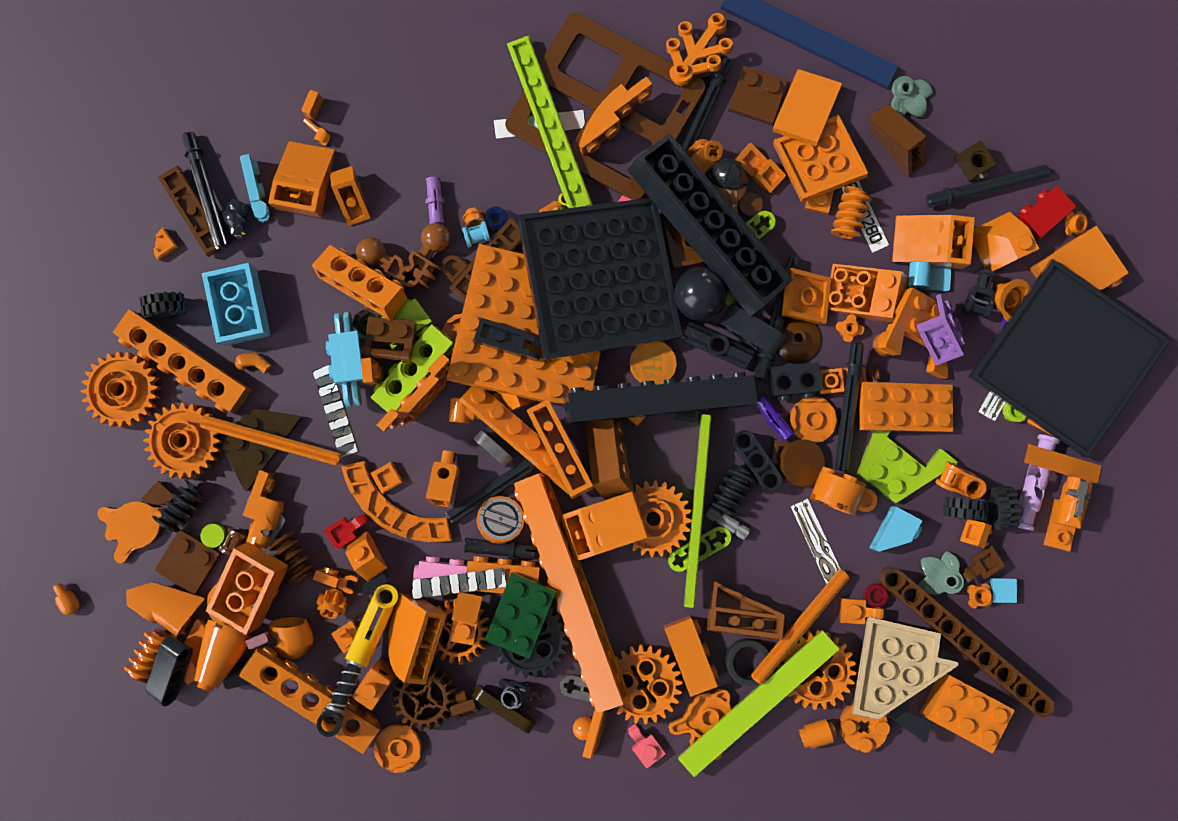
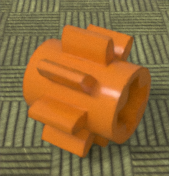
[316,589,347,619]

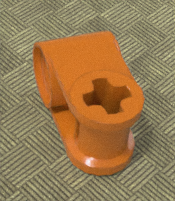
[686,139,723,174]
[935,461,986,499]

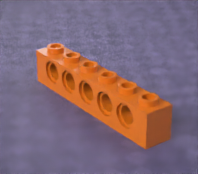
[112,309,252,414]
[239,646,380,754]

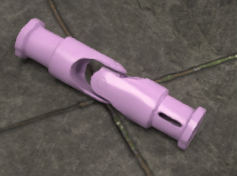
[1018,434,1060,531]

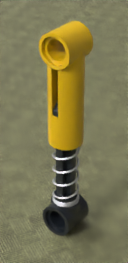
[316,584,398,737]

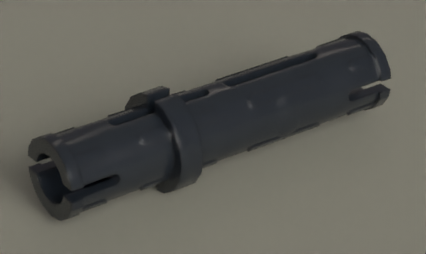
[464,537,537,560]

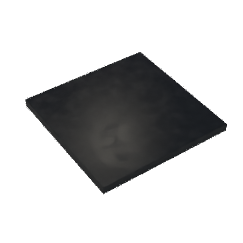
[968,259,1171,458]

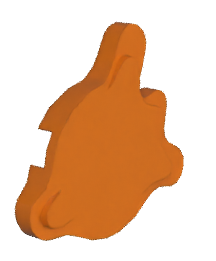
[97,501,166,563]
[669,688,731,760]

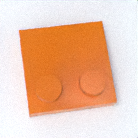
[782,268,831,325]

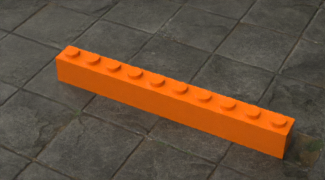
[514,473,630,713]

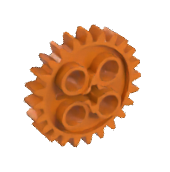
[777,630,856,710]
[615,644,683,724]

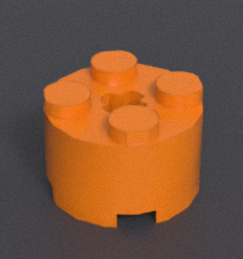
[810,467,866,516]

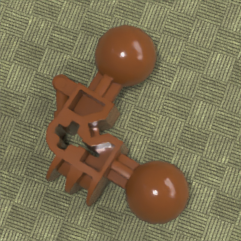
[356,223,451,289]

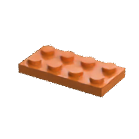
[860,382,953,432]

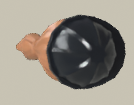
[706,158,748,213]

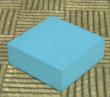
[990,578,1017,603]

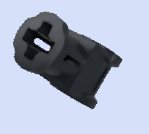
[963,269,999,319]

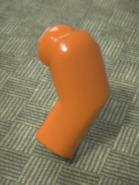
[235,352,272,374]

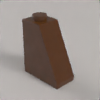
[869,104,927,177]

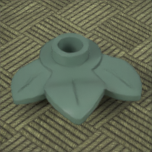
[891,76,933,118]
[918,551,964,595]

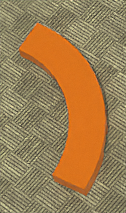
[341,461,453,542]

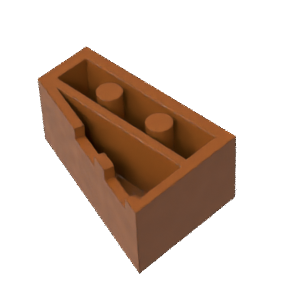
[585,420,635,500]
[706,581,784,640]

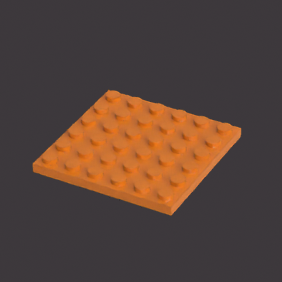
[447,244,601,407]

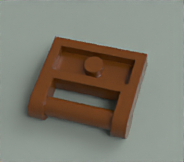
[362,317,417,363]

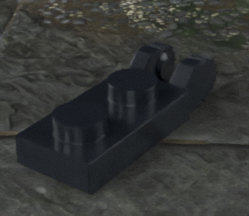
[473,318,541,361]

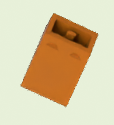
[268,141,335,218]
[892,215,975,269]
[828,264,908,323]
[560,491,648,562]

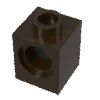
[954,140,996,182]

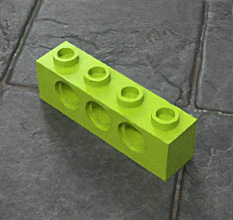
[371,324,455,412]

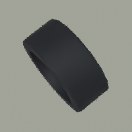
[725,638,769,686]

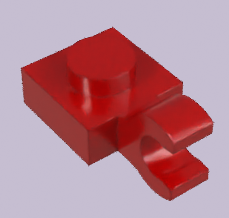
[324,513,370,550]

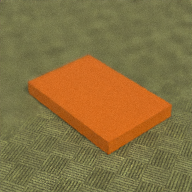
[772,69,842,146]

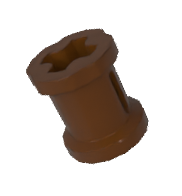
[219,527,248,556]

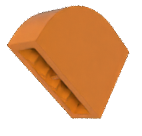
[1029,226,1128,290]
[388,593,447,685]

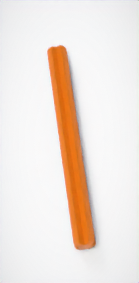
[200,416,341,465]
[751,569,850,684]

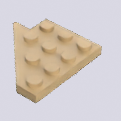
[852,617,958,720]

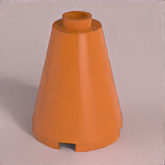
[194,620,252,692]

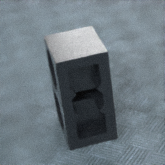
[769,362,822,401]

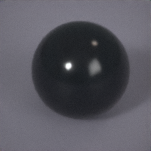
[674,267,727,321]

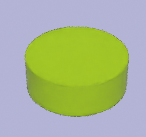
[1003,403,1027,422]
[201,524,227,548]

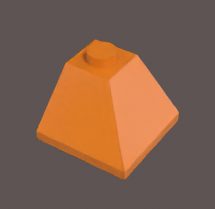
[972,212,1039,271]

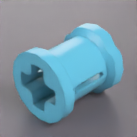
[462,221,491,248]

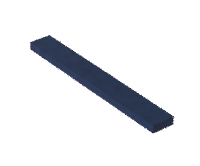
[721,0,898,89]

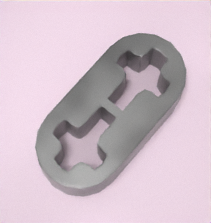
[474,430,515,468]
[560,674,590,702]

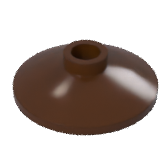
[777,317,820,362]

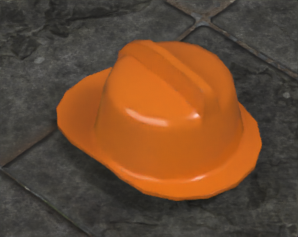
[994,279,1030,322]

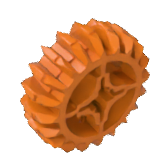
[435,598,490,664]

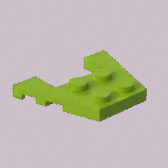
[857,431,958,503]

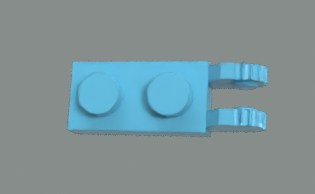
[240,154,271,223]

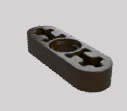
[472,685,536,734]

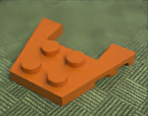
[879,288,948,379]
[377,354,450,432]

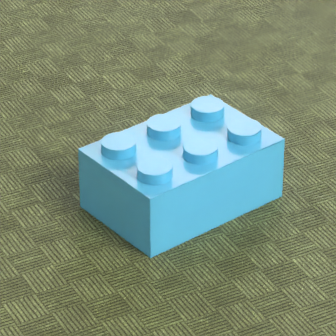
[202,263,271,346]

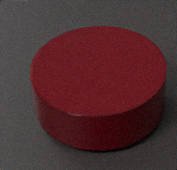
[863,583,889,608]

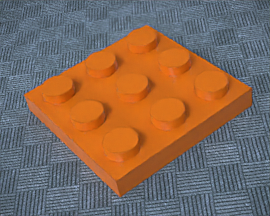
[773,115,868,203]

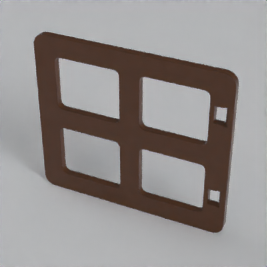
[505,13,705,200]

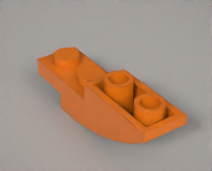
[579,77,652,156]

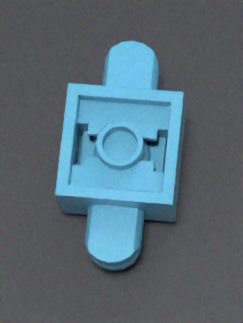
[326,312,365,407]

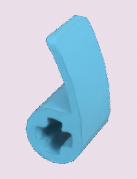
[908,262,951,291]

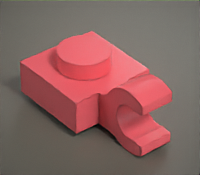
[628,724,666,768]

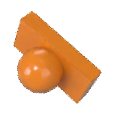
[573,708,608,759]

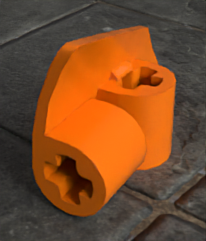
[126,582,205,637]

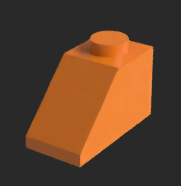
[330,166,371,226]
[345,531,387,582]

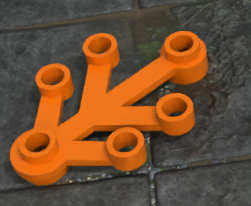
[666,13,733,86]

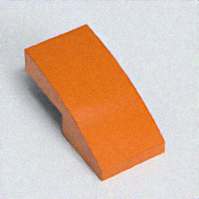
[735,143,786,193]

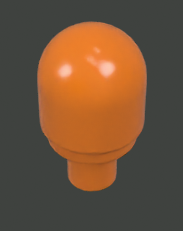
[53,583,80,615]

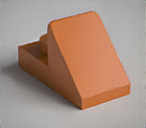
[449,592,483,645]

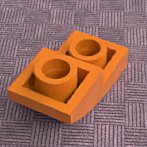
[820,367,867,394]

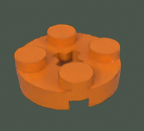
[839,703,890,753]

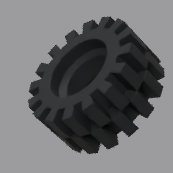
[139,291,187,319]
[986,486,1021,531]
[943,497,989,521]

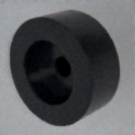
[352,310,376,335]

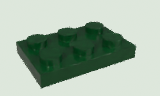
[485,572,557,659]

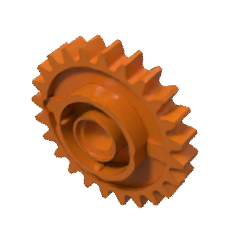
[81,352,161,428]
[143,403,223,479]
[627,480,692,557]

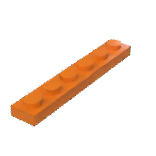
[459,386,569,494]

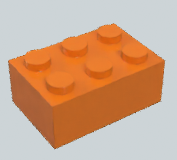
[206,542,289,635]
[920,674,1015,754]

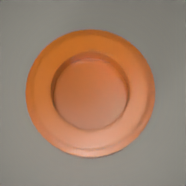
[858,488,877,512]

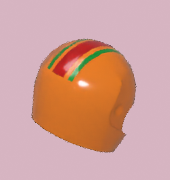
[269,617,314,660]

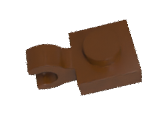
[959,545,1005,582]

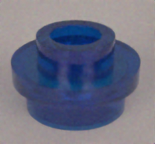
[484,207,508,230]

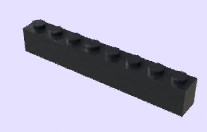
[564,372,758,424]

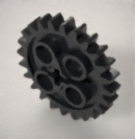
[491,606,569,678]

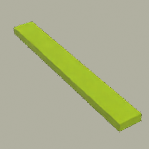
[507,35,592,208]
[684,414,711,608]
[678,630,839,777]

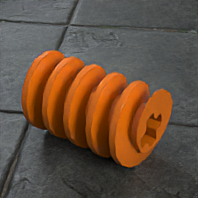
[830,186,872,239]
[124,629,170,684]

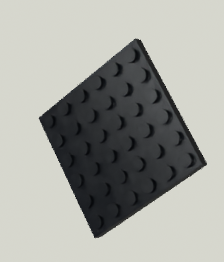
[517,198,682,360]

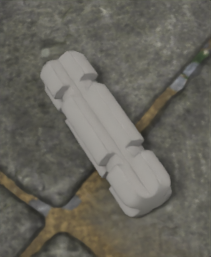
[706,506,750,539]

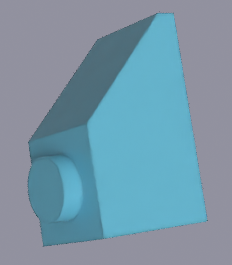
[869,506,922,552]

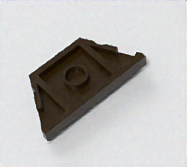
[221,408,302,491]

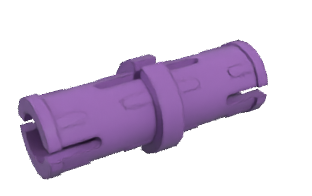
[426,177,445,225]

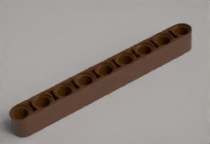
[878,567,1055,718]

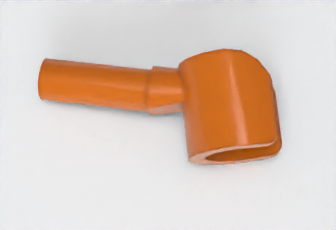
[303,117,331,146]

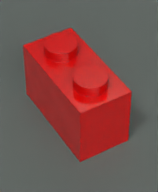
[1018,186,1076,241]

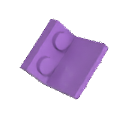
[917,294,966,365]

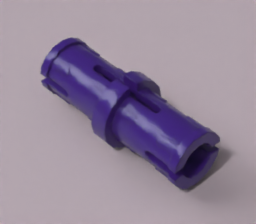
[755,395,795,442]

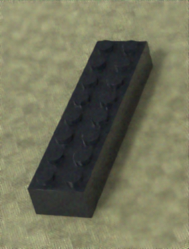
[627,133,793,316]

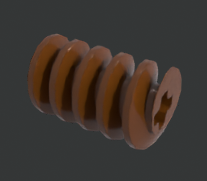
[268,531,315,585]

